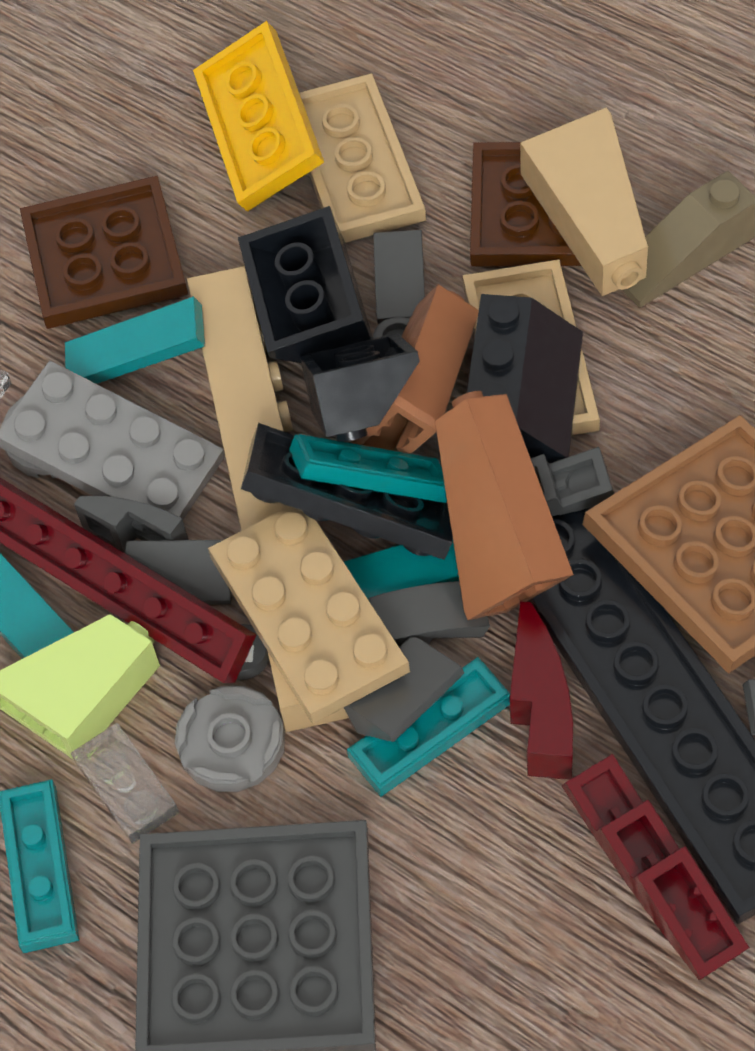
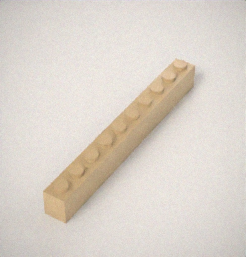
[187,266,349,732]

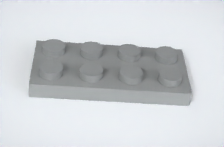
[0,360,224,520]

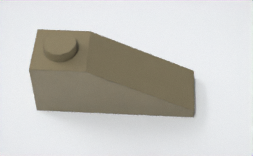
[622,171,755,308]

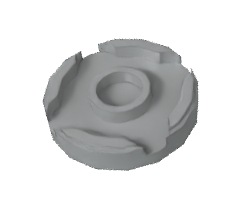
[175,686,285,792]

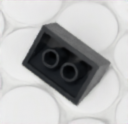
[238,206,373,363]
[467,294,583,463]
[299,333,420,442]

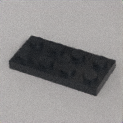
[241,423,453,560]

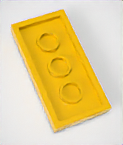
[193,21,324,212]

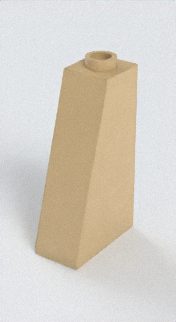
[520,107,648,296]

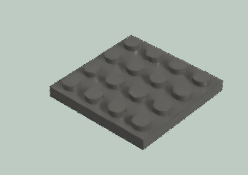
[135,820,376,1051]

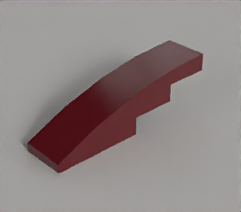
[562,754,750,980]

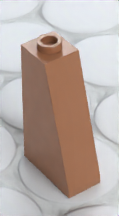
[351,284,479,454]
[435,391,574,620]

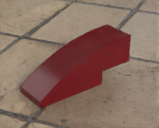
[510,601,573,780]

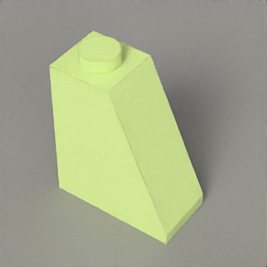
[0,614,160,762]

